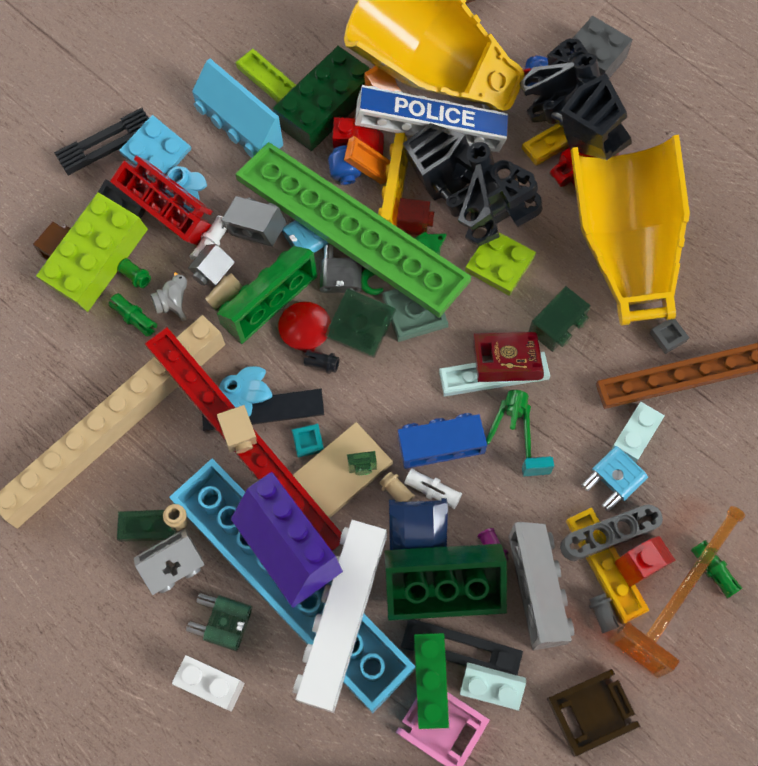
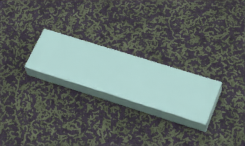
[439,352,550,397]

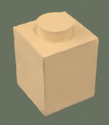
[217,405,257,454]

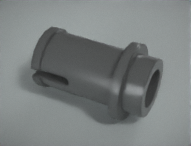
[589,593,620,633]

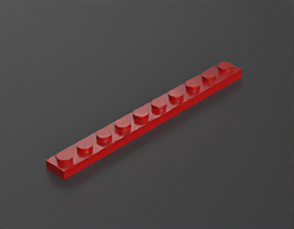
[145,327,342,552]

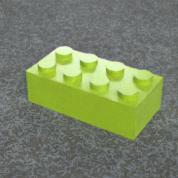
[36,192,148,312]

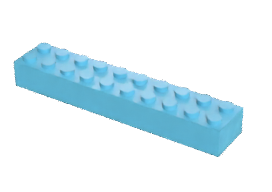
[169,458,416,714]

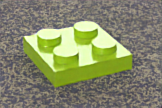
[465,232,536,296]

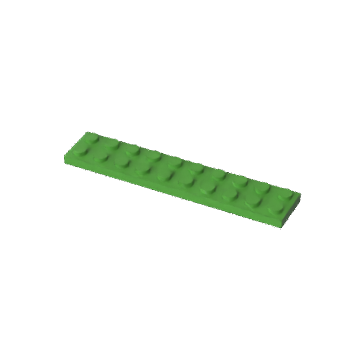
[236,142,472,318]

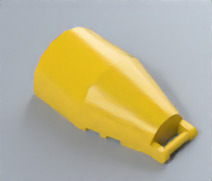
[571,135,690,326]

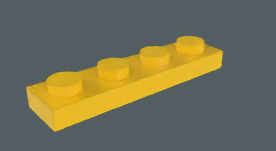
[378,133,408,227]

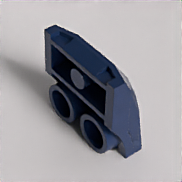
[389,498,448,550]

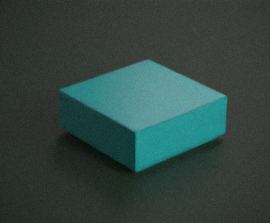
[292,424,324,458]
[522,456,554,477]

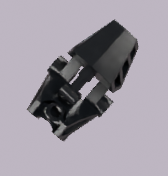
[519,38,632,160]
[403,123,543,246]

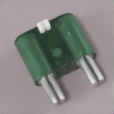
[186,593,253,651]

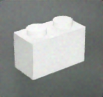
[172,655,245,712]

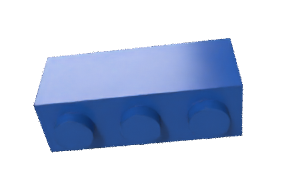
[398,413,487,469]

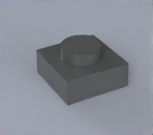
[650,319,689,354]

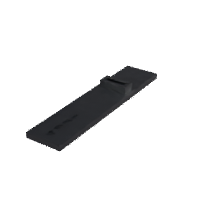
[202,388,325,431]

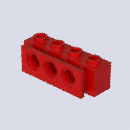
[110,155,213,245]

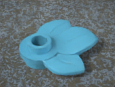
[165,166,207,211]
[219,366,272,416]

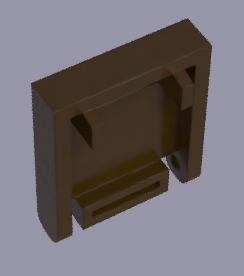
[547,669,641,757]

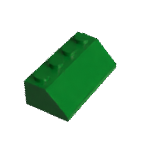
[216,246,317,344]

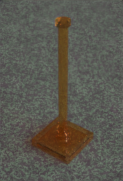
[608,506,746,678]

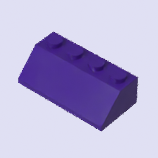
[231,472,343,608]

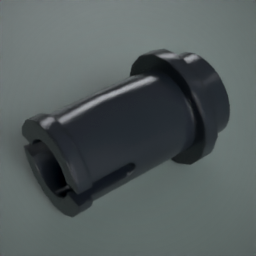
[304,349,340,374]

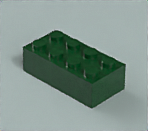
[273,46,371,152]
[384,544,507,621]

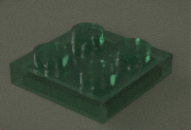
[325,288,396,358]

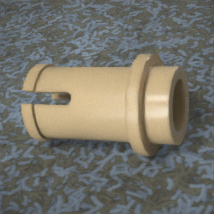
[379,472,415,502]
[163,504,188,531]

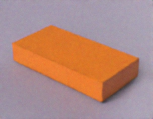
[344,136,390,184]

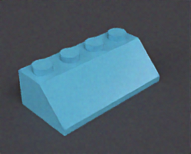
[192,58,283,158]

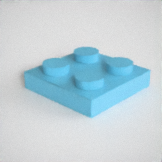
[119,115,191,182]

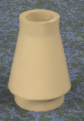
[205,273,243,310]

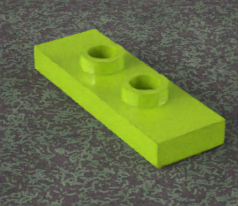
[235,49,296,103]

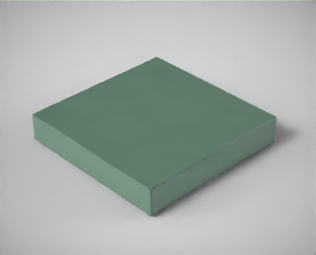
[382,289,449,342]

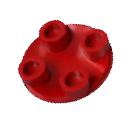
[278,302,331,352]

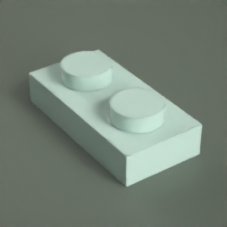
[612,402,665,463]
[460,662,526,711]

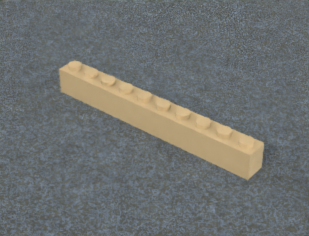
[0,315,225,529]

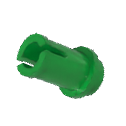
[117,258,151,288]

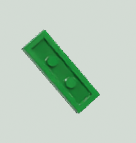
[414,633,449,729]

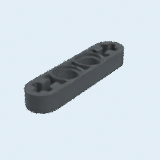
[560,505,663,561]

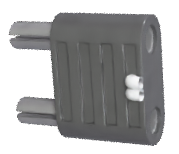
[320,245,362,293]

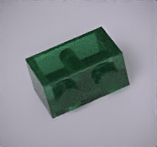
[528,286,591,352]

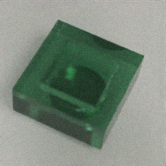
[347,451,377,475]

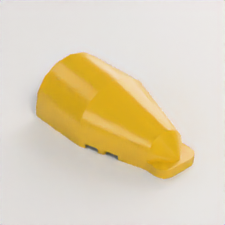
[344,0,524,112]

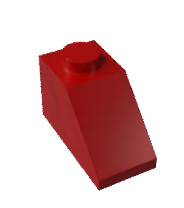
[333,117,384,155]
[614,536,676,587]

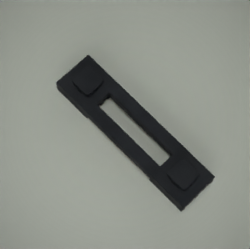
[54,108,149,176]
[401,619,523,675]

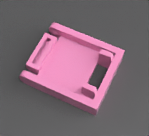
[395,692,490,766]

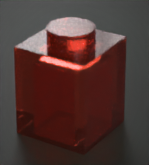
[397,198,435,236]

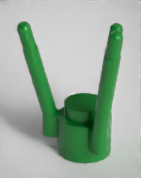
[486,390,531,458]

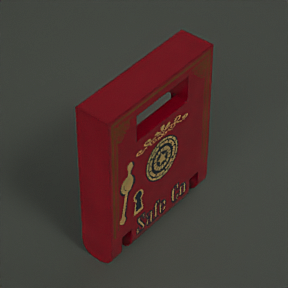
[473,332,544,382]

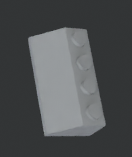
[508,522,574,650]

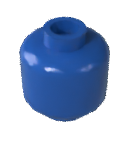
[328,145,362,185]

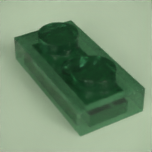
[117,510,177,542]

